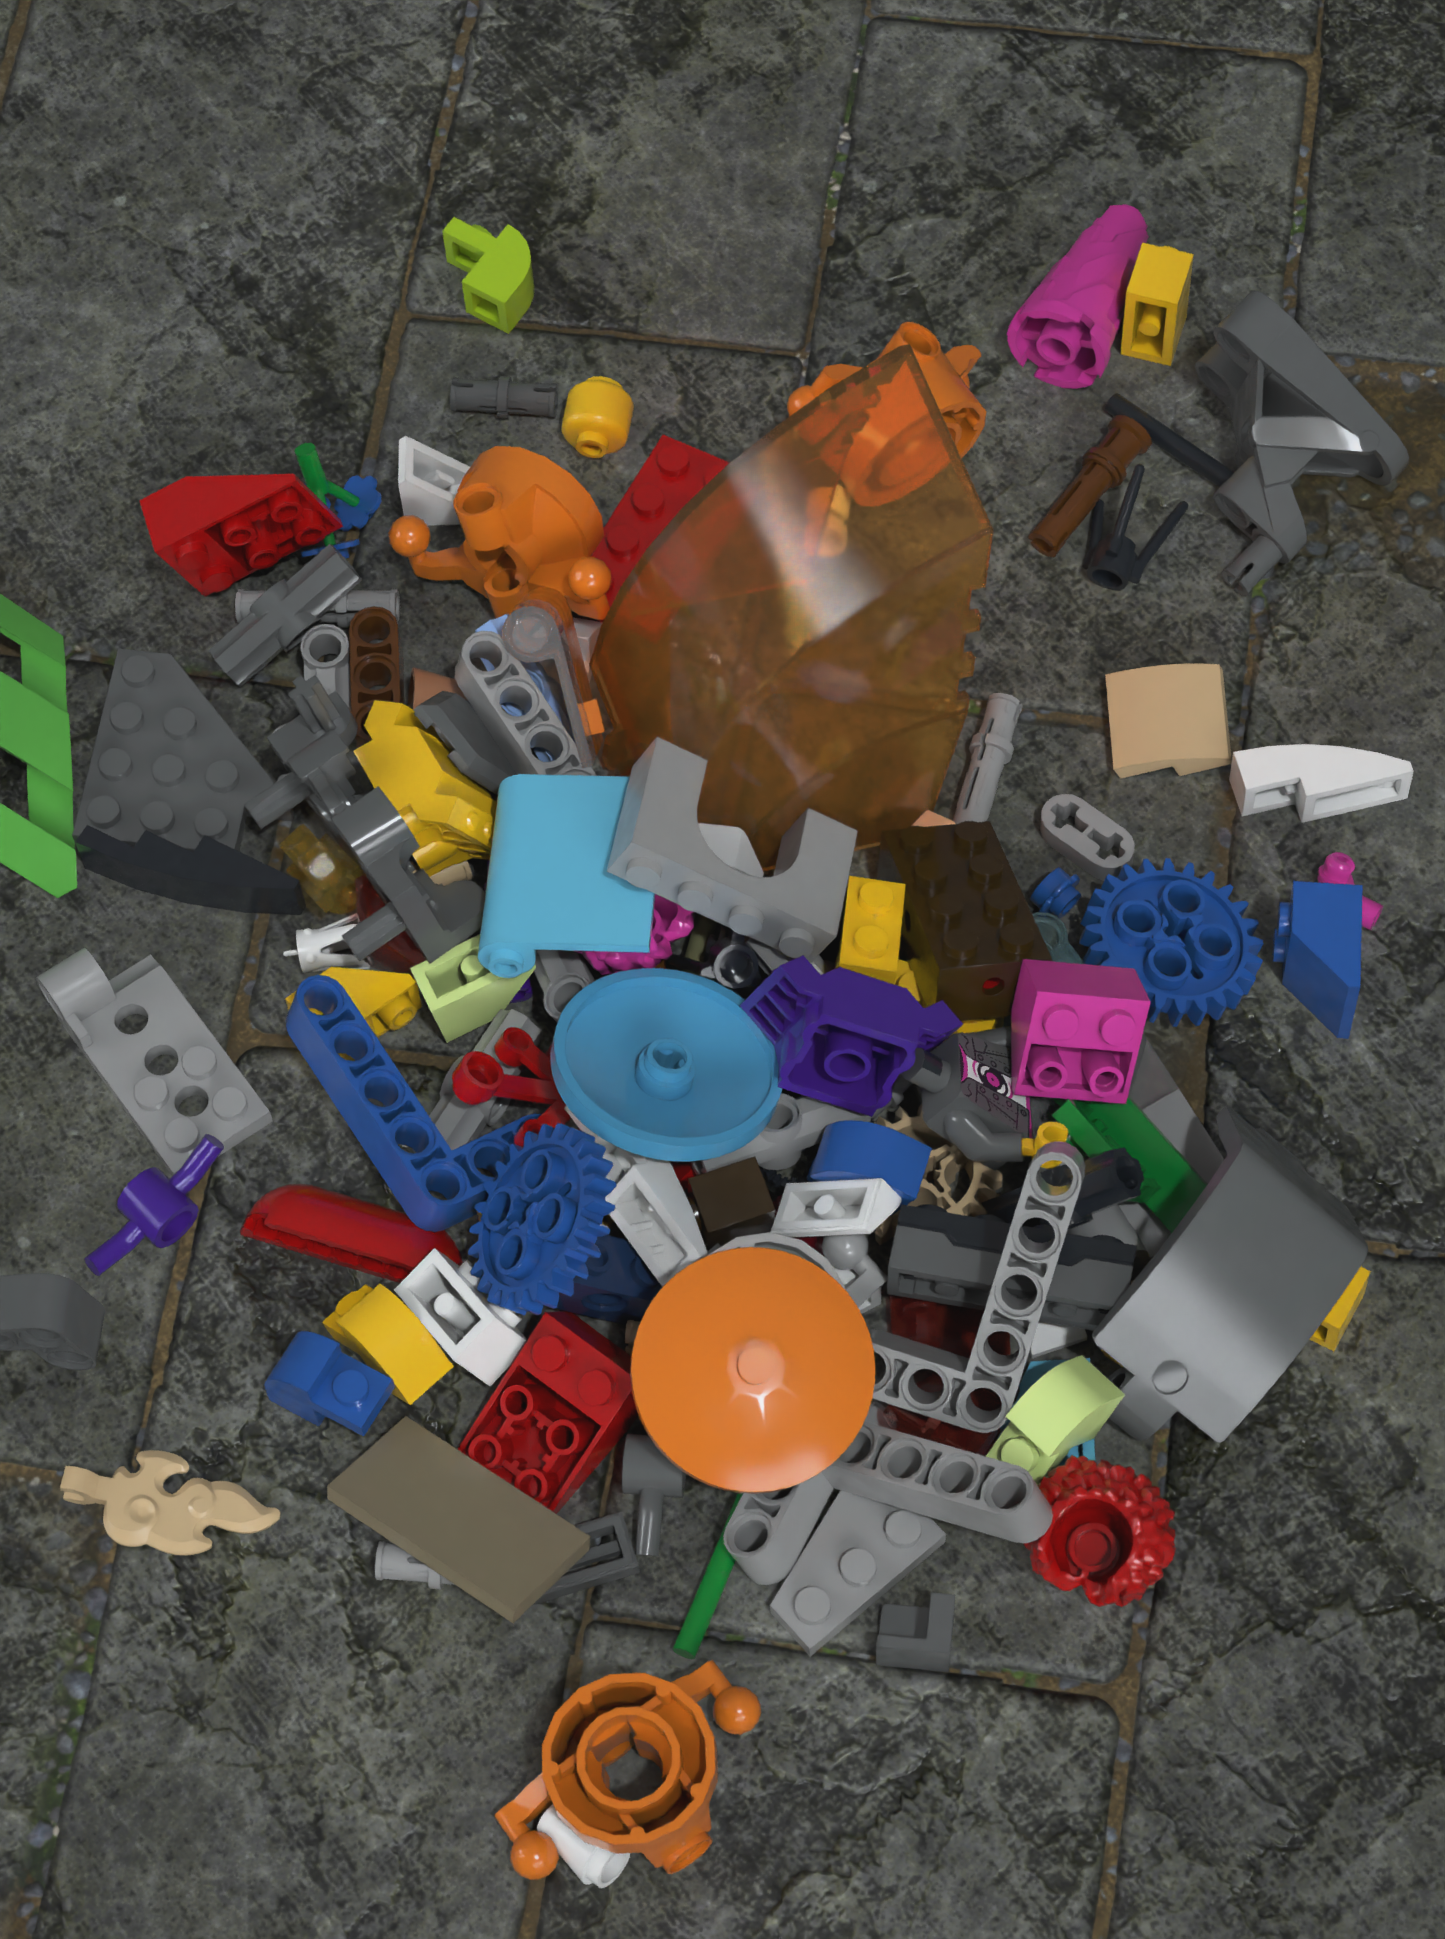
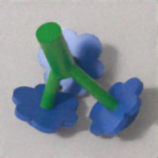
[294,443,381,558]

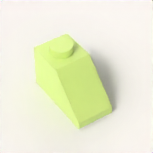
[410,934,536,1043]

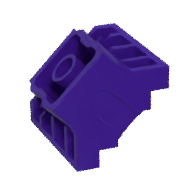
[739,955,963,1117]

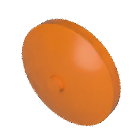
[630,1247,875,1494]

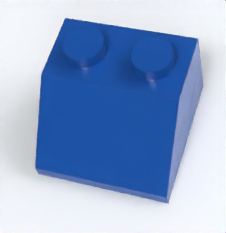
[1272,881,1363,1039]

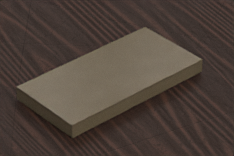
[327,1416,591,1623]

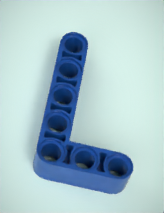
[286,975,542,1232]

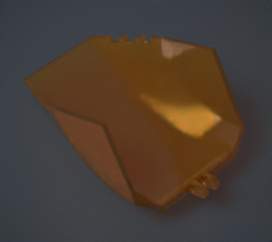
[589,344,994,871]

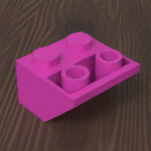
[1011,959,1151,1104]

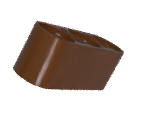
[349,606,405,748]

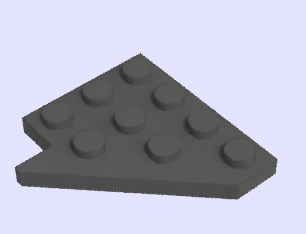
[72,648,295,852]

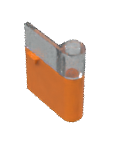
[502,587,605,768]

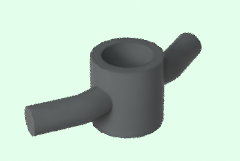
[622,1434,687,1556]

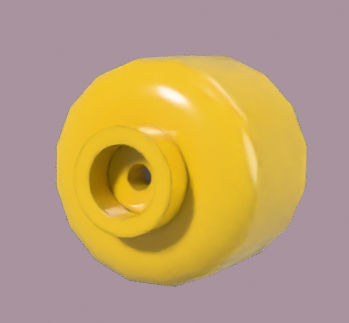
[561,376,634,458]

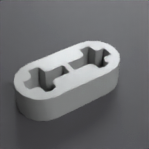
[1040,794,1135,881]

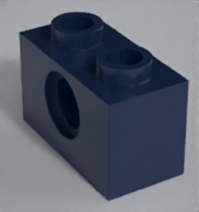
[544,1235,662,1325]

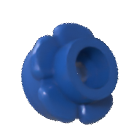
[1030,867,1081,919]

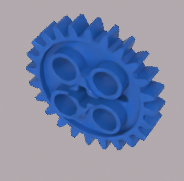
[1079,858,1264,1027]
[468,1123,616,1315]

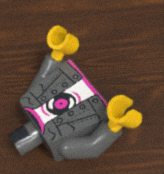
[902,1026,1068,1171]

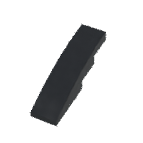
[75,825,306,915]

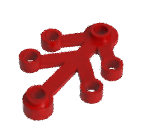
[452,1027,581,1147]

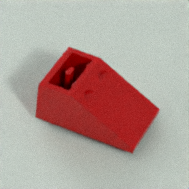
[139,474,343,597]
[458,1312,638,1514]

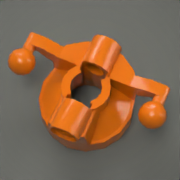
[787,322,987,504]
[388,446,611,625]
[494,1660,761,1880]

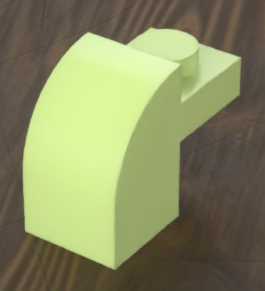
[986,1355,1125,1485]

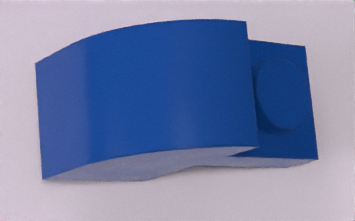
[807,1120,932,1216]
[264,1331,395,1437]

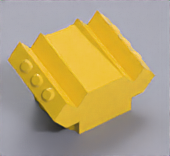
[353,700,498,877]

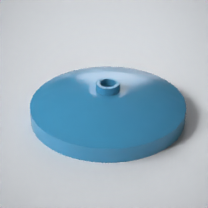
[550,968,782,1162]

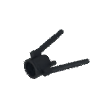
[1083,464,1189,590]
[667,927,762,989]

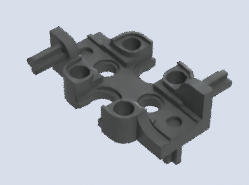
[244,675,485,963]

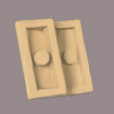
[1105,663,1232,779]

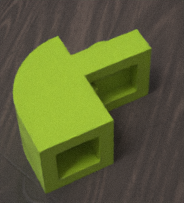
[442,217,534,334]

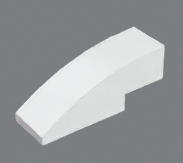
[1229,744,1414,823]

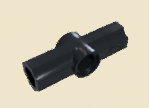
[980,1147,1144,1230]

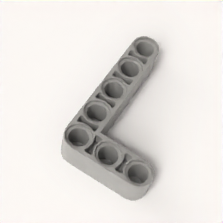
[455,631,597,776]
[869,1141,1085,1433]
[723,1422,1053,1585]

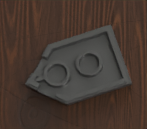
[414,691,517,796]

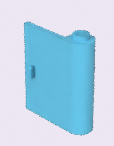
[478,774,655,978]

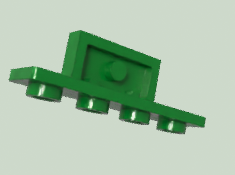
[1052,1095,1208,1233]

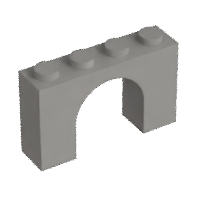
[607,737,858,963]

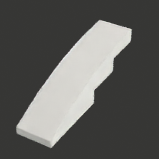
[564,1105,708,1287]

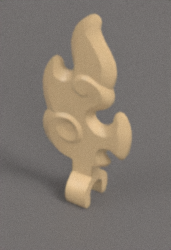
[60,1450,280,1556]

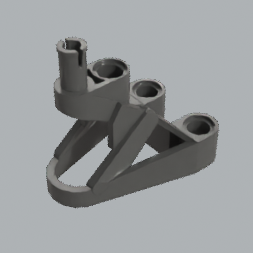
[1195,291,1409,596]

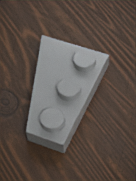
[770,1457,946,1657]

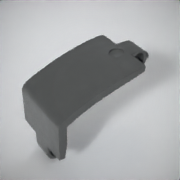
[1092,1105,1368,1443]

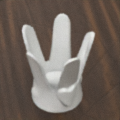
[283,912,370,973]

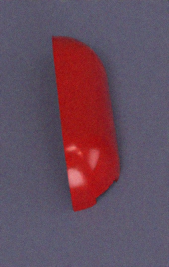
[240,1184,463,1283]

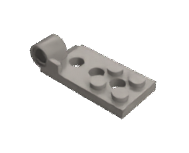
[36,948,273,1176]

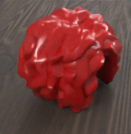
[1023,1455,1176,1607]

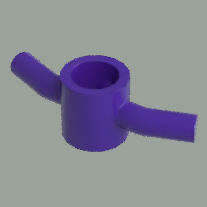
[85,1134,224,1276]

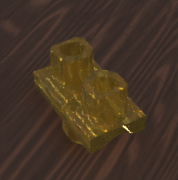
[279,824,367,914]

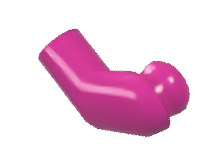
[1317,852,1383,930]

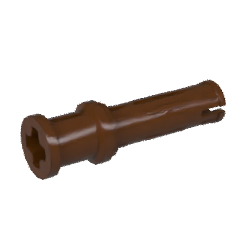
[1028,415,1152,557]

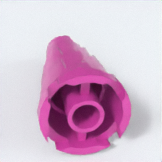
[1007,205,1148,389]

